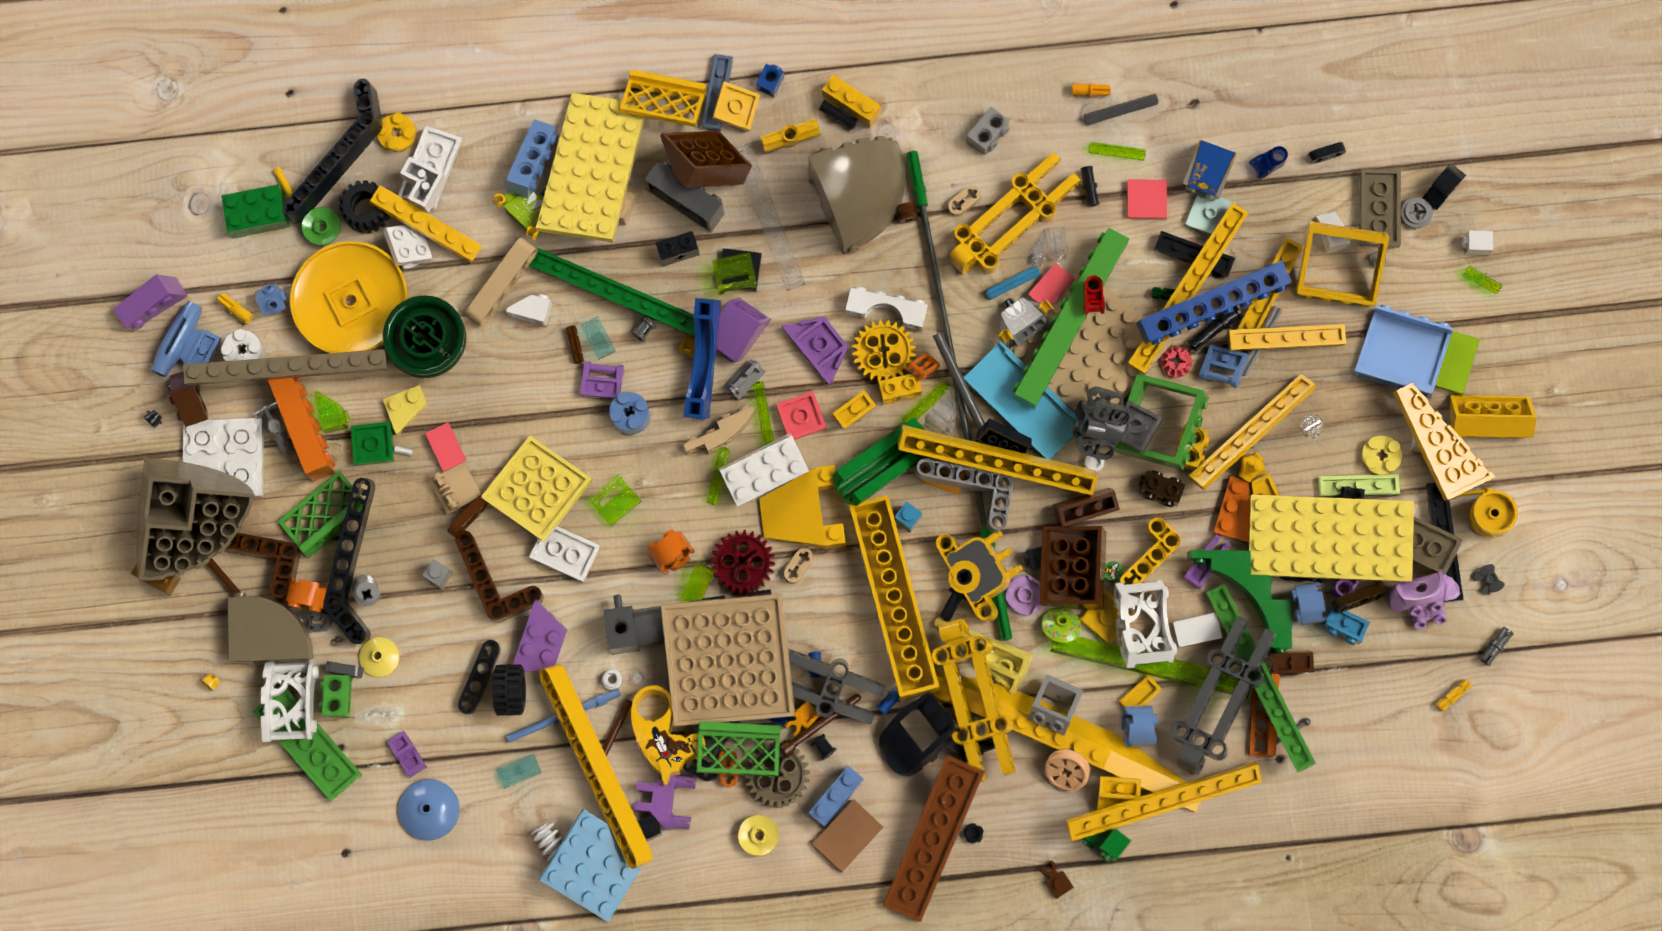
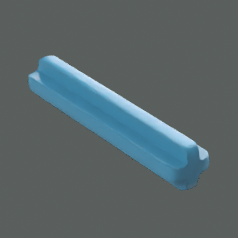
[985,266,1040,300]

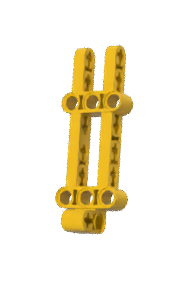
[949,152,1082,275]
[932,619,1015,783]

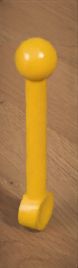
[1452,487,1492,499]

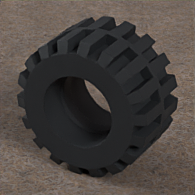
[339,180,390,234]
[492,664,526,716]

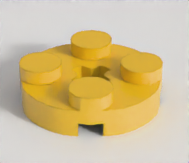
[377,113,416,153]

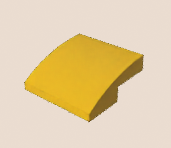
[1097,776,1142,810]

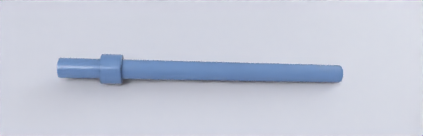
[506,688,621,743]

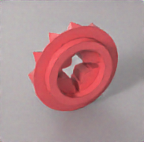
[1160,346,1192,378]

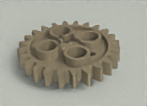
[744,741,810,808]

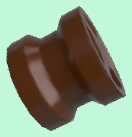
[896,202,918,224]

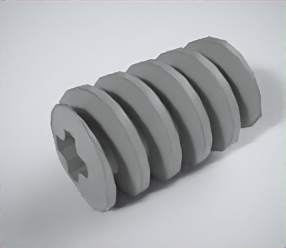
[353,574,380,606]

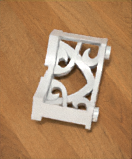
[1114,580,1177,668]
[261,660,319,742]

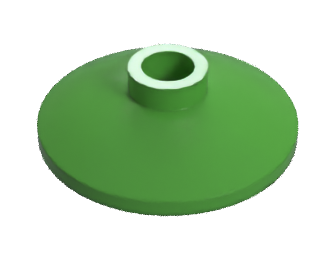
[302,207,341,245]

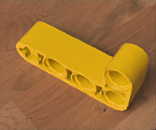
[1119,517,1181,594]

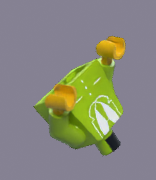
[492,188,546,241]

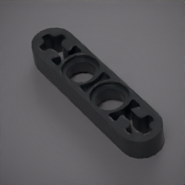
[458,640,501,715]

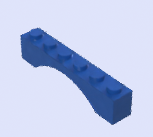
[684,298,721,419]

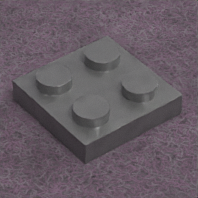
[1118,400,1164,454]

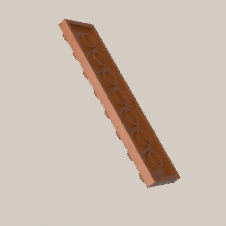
[883,754,985,922]

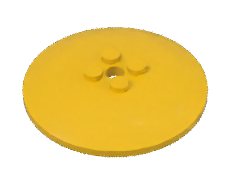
[290,241,408,353]

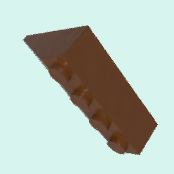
[660,131,752,188]
[1039,526,1106,610]

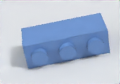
[809,766,864,828]

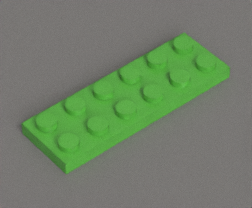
[253,686,363,802]

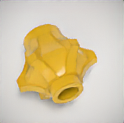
[1237,451,1267,482]

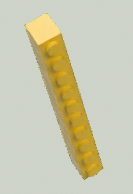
[898,425,1098,495]

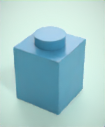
[894,501,922,533]

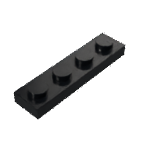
[1154,231,1235,277]

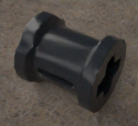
[811,734,837,761]

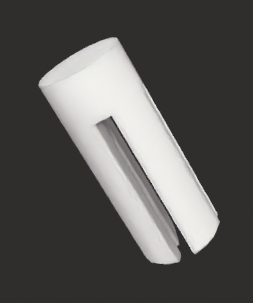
[394,446,413,456]

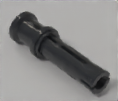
[1188,306,1243,352]

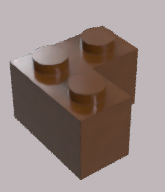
[168,371,208,427]

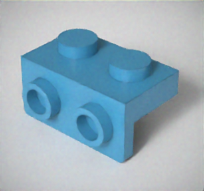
[1322,607,1370,645]

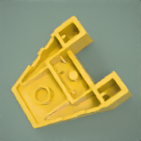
[759,465,846,550]

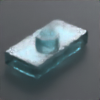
[581,316,616,360]

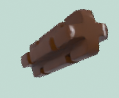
[566,325,584,364]

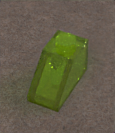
[314,391,351,434]

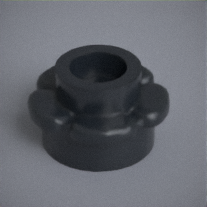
[144,410,162,428]
[964,823,984,844]

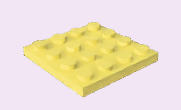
[481,436,593,543]

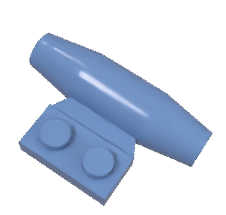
[151,301,222,377]

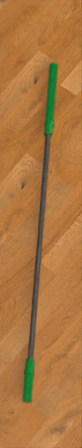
[906,150,1012,641]

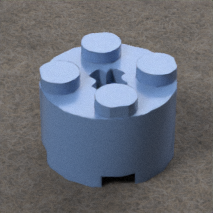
[609,392,651,436]
[1291,582,1326,626]
[1121,705,1158,747]

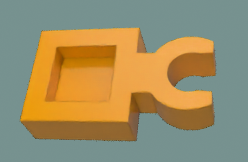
[785,701,820,736]

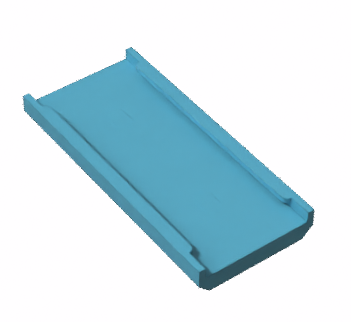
[963,341,1080,459]

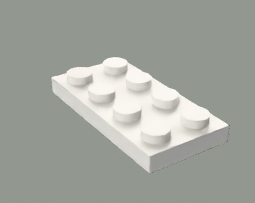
[398,126,463,210]

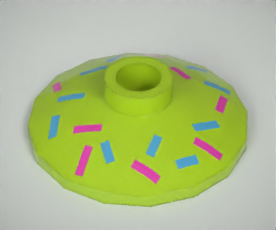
[1041,608,1081,644]

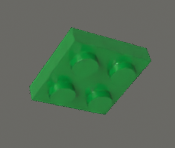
[351,422,395,466]

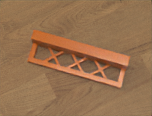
[1249,674,1280,757]

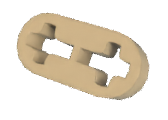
[948,185,981,217]
[784,548,813,584]

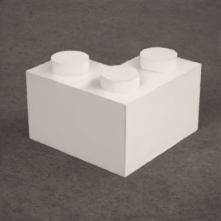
[400,157,447,214]

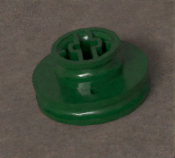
[383,295,467,378]

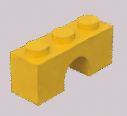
[822,74,881,128]

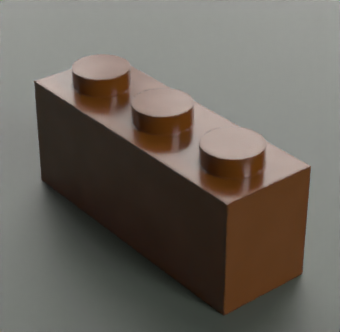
[1053,487,1120,527]

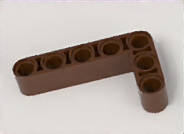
[455,530,544,623]
[223,533,301,602]

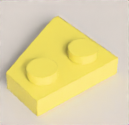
[383,385,428,435]

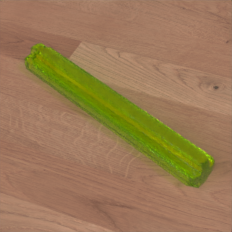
[753,381,774,446]

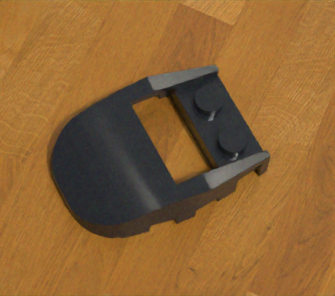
[879,692,961,776]

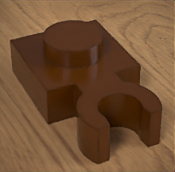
[1040,860,1074,899]

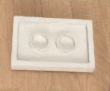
[529,526,601,583]

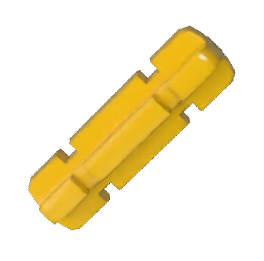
[1436,679,1472,712]

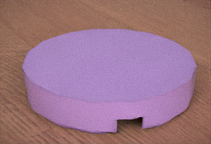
[1005,575,1042,616]

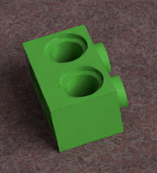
[319,675,352,718]

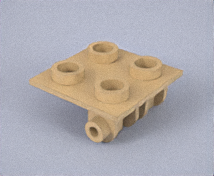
[429,462,482,515]

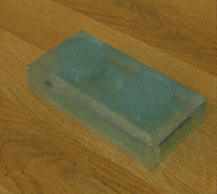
[496,754,542,789]

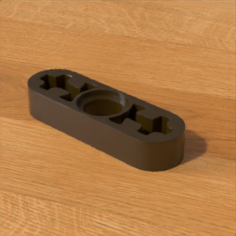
[1331,583,1386,614]

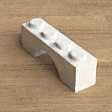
[845,287,928,332]

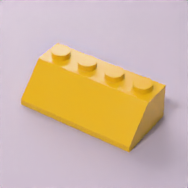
[1450,395,1537,439]

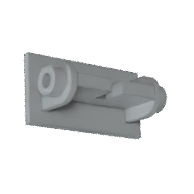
[725,358,766,400]

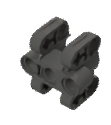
[1072,386,1130,460]

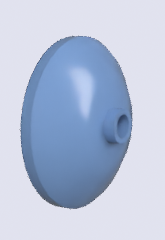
[398,779,460,841]

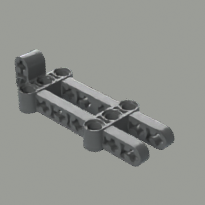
[1171,616,1276,776]
[788,648,886,724]

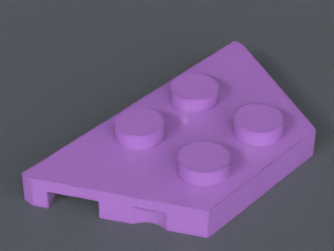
[782,316,848,386]
[513,599,568,672]

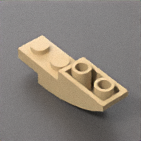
[683,406,756,455]

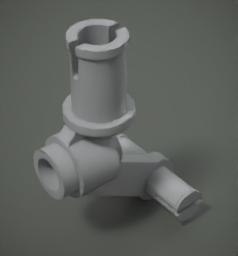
[252,401,294,455]

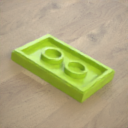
[1435,331,1480,395]

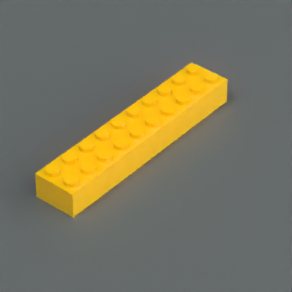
[849,495,939,701]

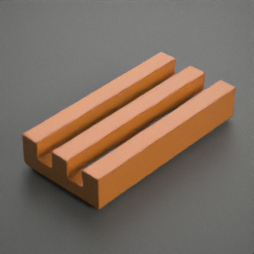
[907,352,941,381]

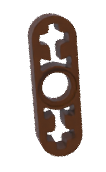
[447,496,488,538]

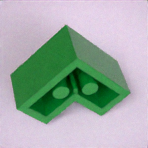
[1082,828,1131,863]

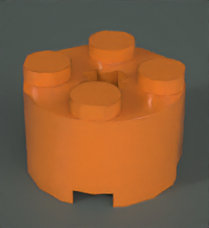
[648,529,695,575]
[285,578,328,613]

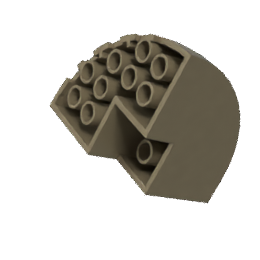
[809,136,906,254]
[137,458,254,580]

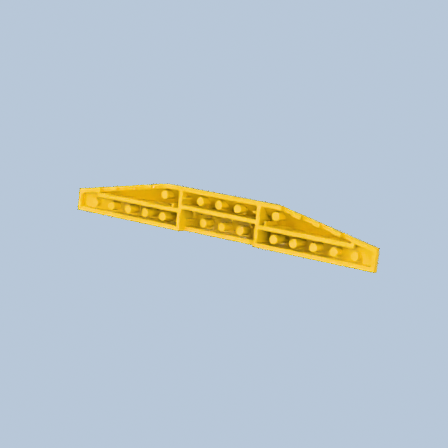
[934,670,1200,813]

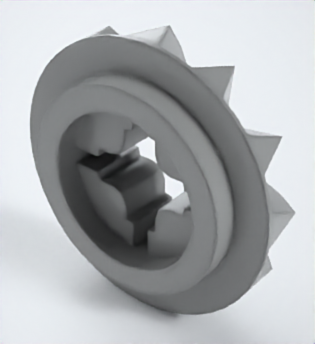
[1401,198,1433,229]

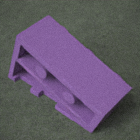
[113,274,188,330]

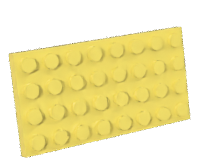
[536,93,648,243]
[1249,495,1414,582]

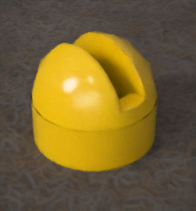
[201,674,219,691]

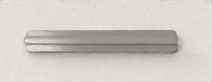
[1242,306,1282,376]

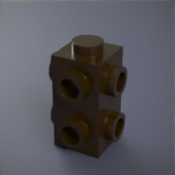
[1138,470,1185,507]

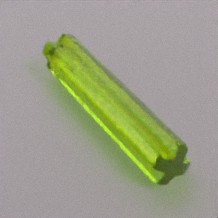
[1088,142,1146,160]
[903,381,951,423]
[707,447,730,505]

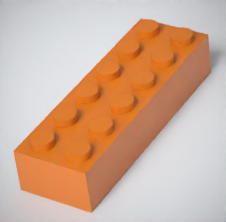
[268,377,336,482]

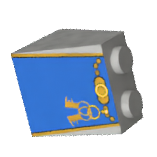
[1183,140,1237,200]

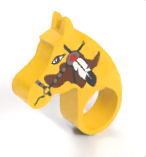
[631,685,706,786]

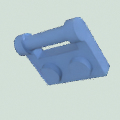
[1199,344,1249,388]

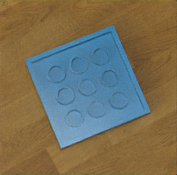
[539,809,652,922]

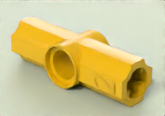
[760,119,821,153]

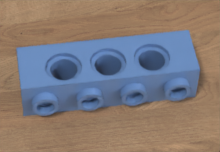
[506,119,558,198]

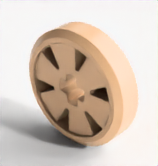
[1044,749,1090,791]

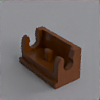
[1269,650,1314,674]

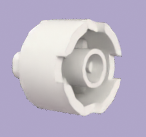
[221,329,265,361]

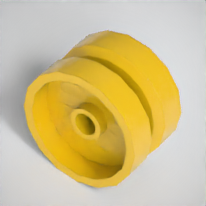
[1468,490,1518,539]

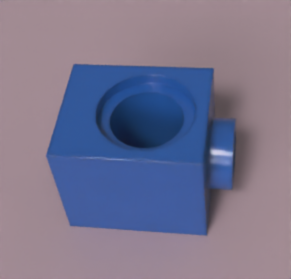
[756,64,784,98]

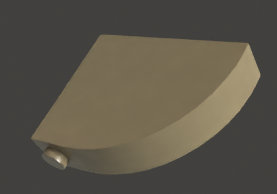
[228,593,314,662]

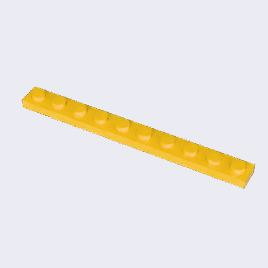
[1127,202,1249,375]
[1066,761,1262,841]

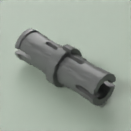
[1479,627,1514,666]

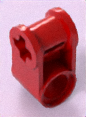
[1083,275,1105,315]

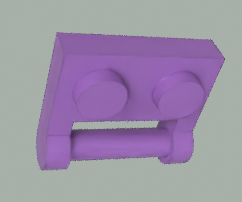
[580,361,624,399]

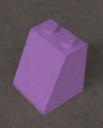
[716,297,771,362]

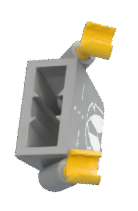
[998,298,1054,346]

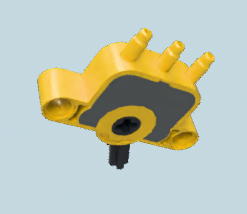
[936,531,1023,622]

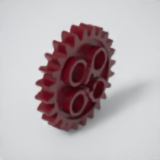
[710,530,775,595]

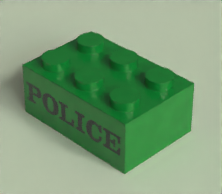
[221,184,290,239]

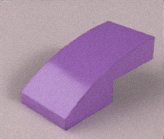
[387,731,427,778]

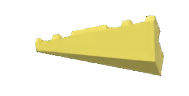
[934,618,1034,694]

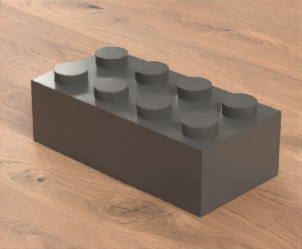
[645,161,725,233]

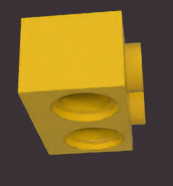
[879,373,922,405]
[1175,424,1210,471]

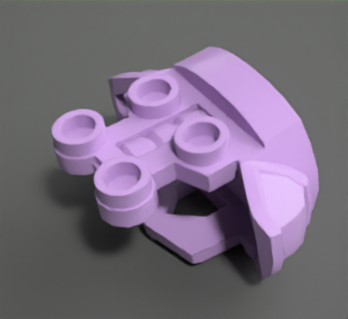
[1388,571,1460,629]

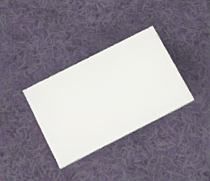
[1173,613,1222,648]

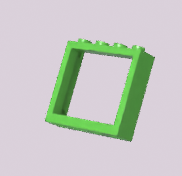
[1115,373,1209,470]

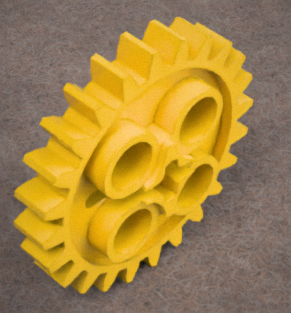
[852,320,916,383]

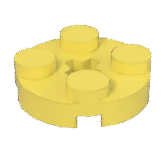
[1361,436,1402,475]

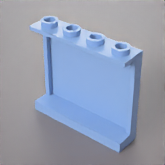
[1354,305,1453,399]

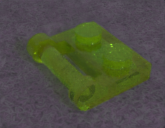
[712,252,757,296]
[588,474,642,527]

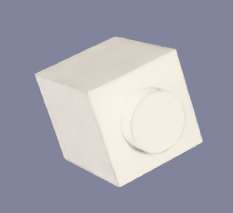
[1462,230,1493,256]

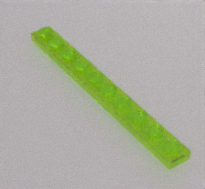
[1050,636,1251,699]

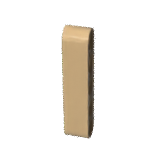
[465,238,538,327]

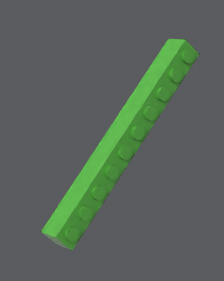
[1013,227,1129,410]

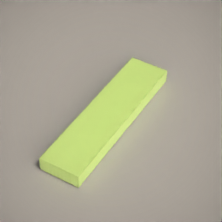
[1318,474,1400,497]

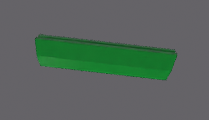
[833,417,927,506]

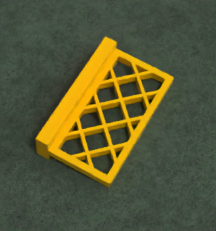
[620,69,706,127]

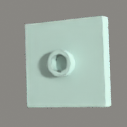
[1185,191,1236,236]

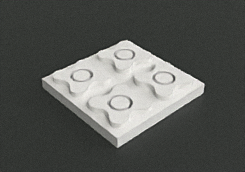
[183,418,264,497]

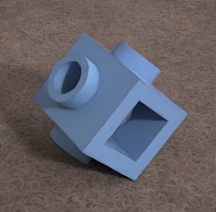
[255,283,287,316]

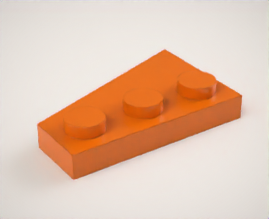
[1213,476,1250,544]

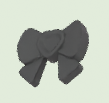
[1474,564,1505,595]

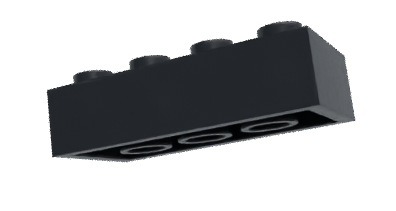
[976,418,1032,453]

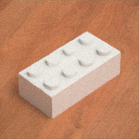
[718,433,809,507]

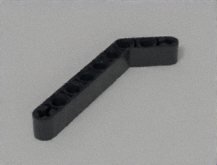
[282,78,383,223]
[323,478,375,644]

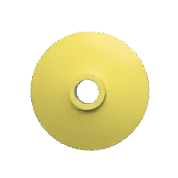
[359,637,400,677]
[738,815,779,856]

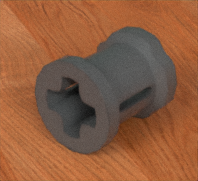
[631,316,656,342]

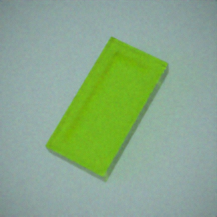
[681,562,716,602]

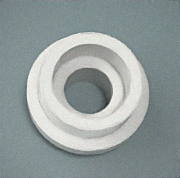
[602,669,622,690]

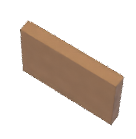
[812,799,883,872]

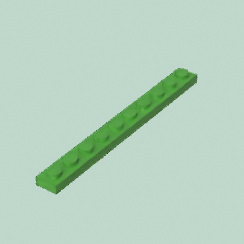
[1206,584,1316,773]

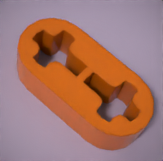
[719,748,738,788]

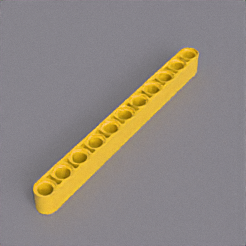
[539,664,653,869]

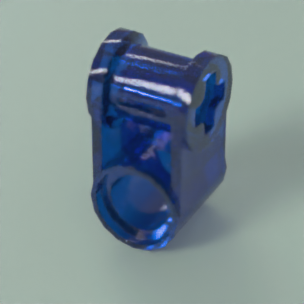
[1249,146,1288,180]

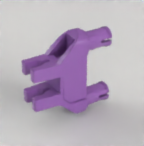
[634,775,697,830]

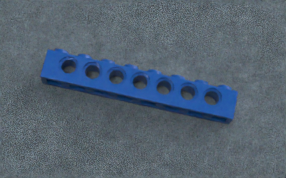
[1136,261,1291,345]

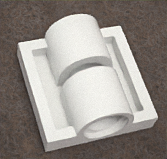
[383,225,432,269]

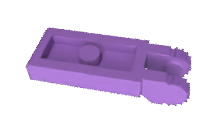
[1183,534,1230,590]

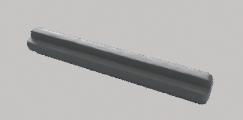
[1083,94,1158,125]

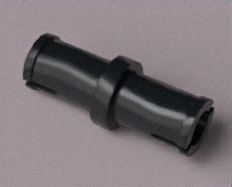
[818,100,858,130]
[1080,166,1099,207]

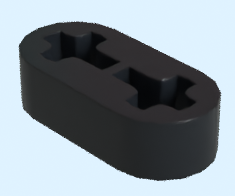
[1308,142,1346,164]
[683,758,717,782]

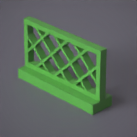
[278,471,363,558]
[697,721,781,777]

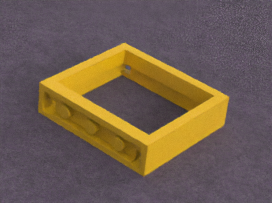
[1296,221,1389,308]

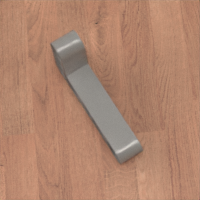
[914,459,1013,533]

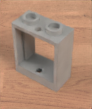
[1027,674,1083,735]

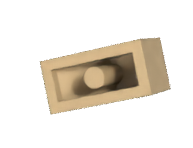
[618,185,641,225]

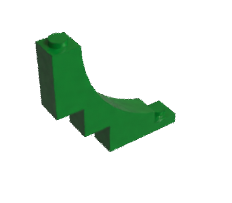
[1187,550,1292,653]

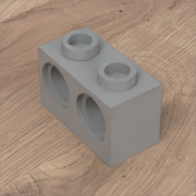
[966,107,1010,155]

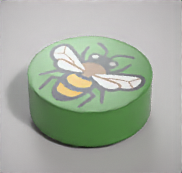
[1105,561,1123,582]

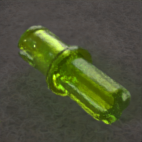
[1463,265,1503,294]

